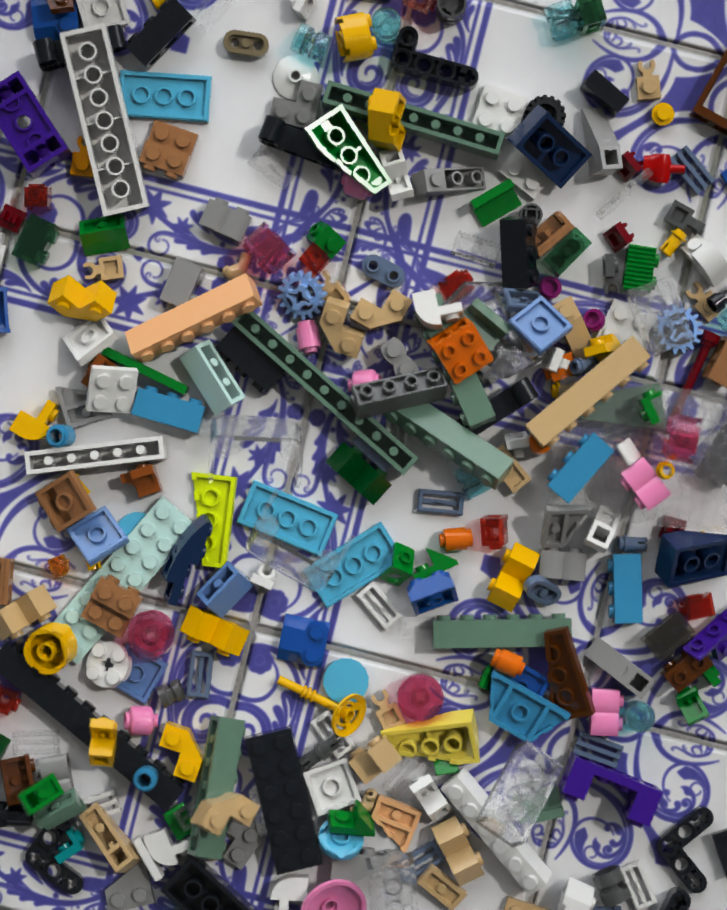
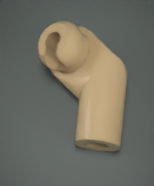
[222,252,252,280]
[349,788,379,812]

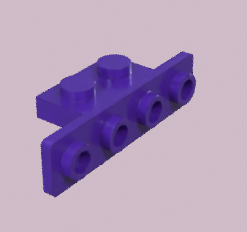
[683,609,727,662]

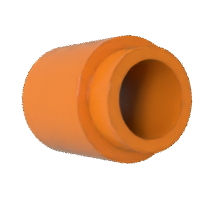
[529,436,551,455]
[439,527,473,552]
[490,648,526,678]

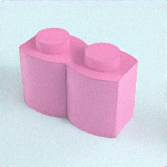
[619,457,671,511]
[588,687,624,737]

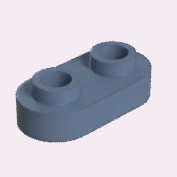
[362,254,405,288]
[523,575,561,606]

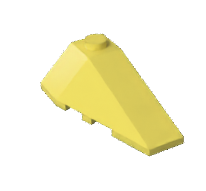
[381,709,480,765]

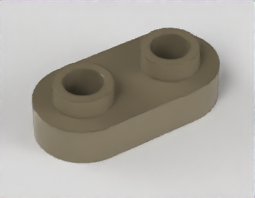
[223,30,269,58]

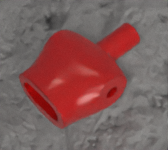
[642,154,685,183]

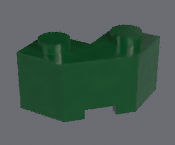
[326,442,392,505]

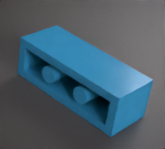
[131,385,207,434]
[546,432,615,504]
[607,553,643,624]

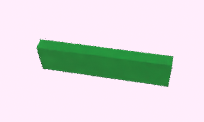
[102,347,190,395]

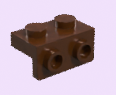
[660,650,713,692]
[0,754,38,807]

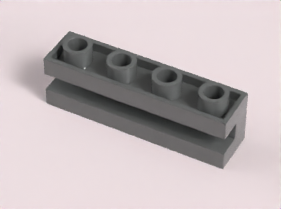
[350,366,448,419]

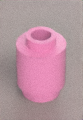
[296,320,321,354]

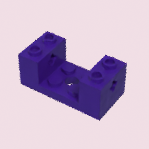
[0,71,73,179]
[558,752,663,828]

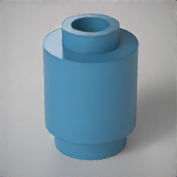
[46,424,76,448]
[133,765,159,792]

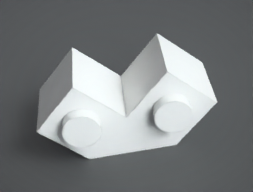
[556,877,596,910]

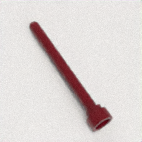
[664,330,721,434]

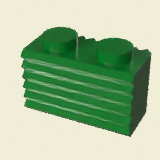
[621,244,660,295]

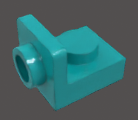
[54,827,85,864]

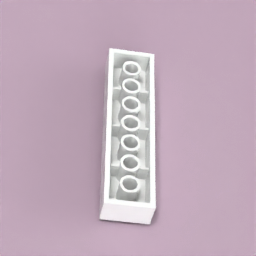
[59,23,150,217]

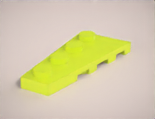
[191,472,238,568]

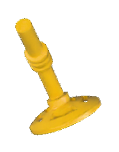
[276,675,366,737]

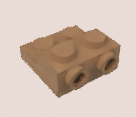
[139,120,199,180]
[35,470,97,533]
[81,574,144,639]

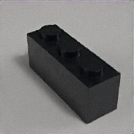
[126,0,197,69]
[499,216,539,289]
[216,326,286,394]

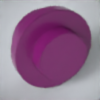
[538,276,562,299]
[583,309,605,332]

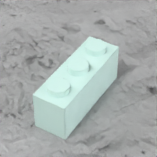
[180,339,246,416]

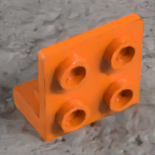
[426,316,494,384]

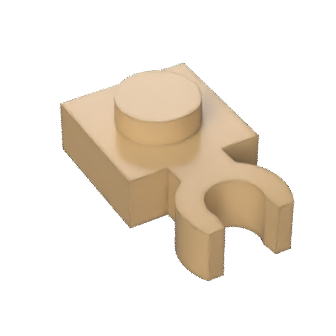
[635,60,661,101]
[83,255,125,281]
[314,270,352,302]
[684,282,722,323]
[371,689,406,730]

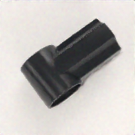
[0,801,33,827]

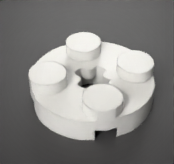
[86,641,132,688]

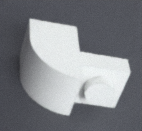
[379,149,414,202]
[680,233,727,287]
[412,289,463,330]
[583,505,622,554]
[409,774,453,823]
[143,826,190,866]
[270,873,309,910]

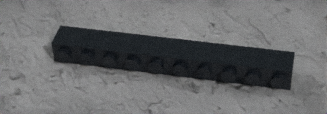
[0,641,186,812]

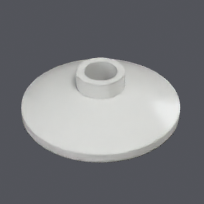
[273,55,319,101]

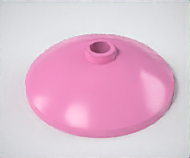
[300,879,367,910]

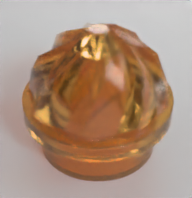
[47,554,70,577]

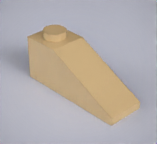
[552,296,592,359]
[79,802,142,873]

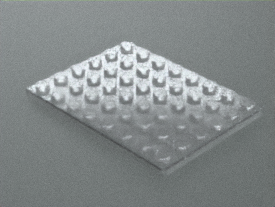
[546,375,727,534]

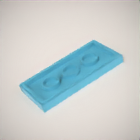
[120,70,212,123]
[237,480,339,557]
[303,522,394,608]

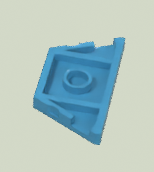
[489,669,571,744]

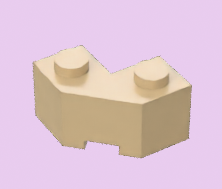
[350,289,413,331]
[319,296,366,359]
[0,584,57,641]
[348,735,402,785]
[190,792,260,836]
[431,816,485,886]

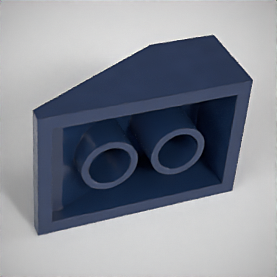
[507,104,592,189]
[654,530,727,587]

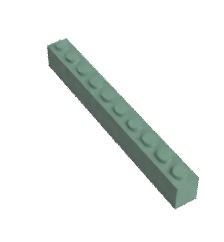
[231,311,419,476]

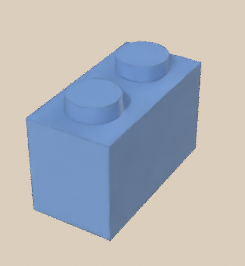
[196,561,254,618]

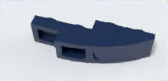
[161,514,213,606]

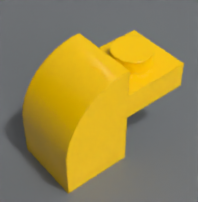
[583,334,621,363]
[9,400,60,441]
[88,717,117,767]

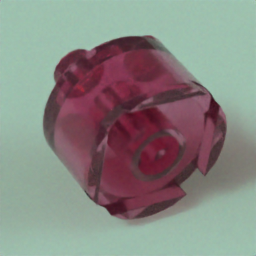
[242,221,295,274]
[661,413,703,465]
[127,610,175,661]
[397,673,444,721]

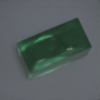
[572,0,607,36]
[11,213,60,269]
[541,227,592,278]

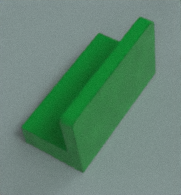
[469,178,522,227]
[79,213,130,256]

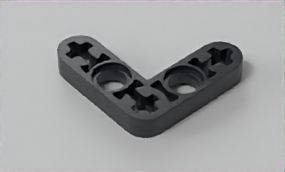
[656,806,714,893]
[25,817,84,894]

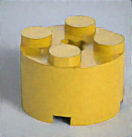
[334,12,377,63]
[24,622,78,675]

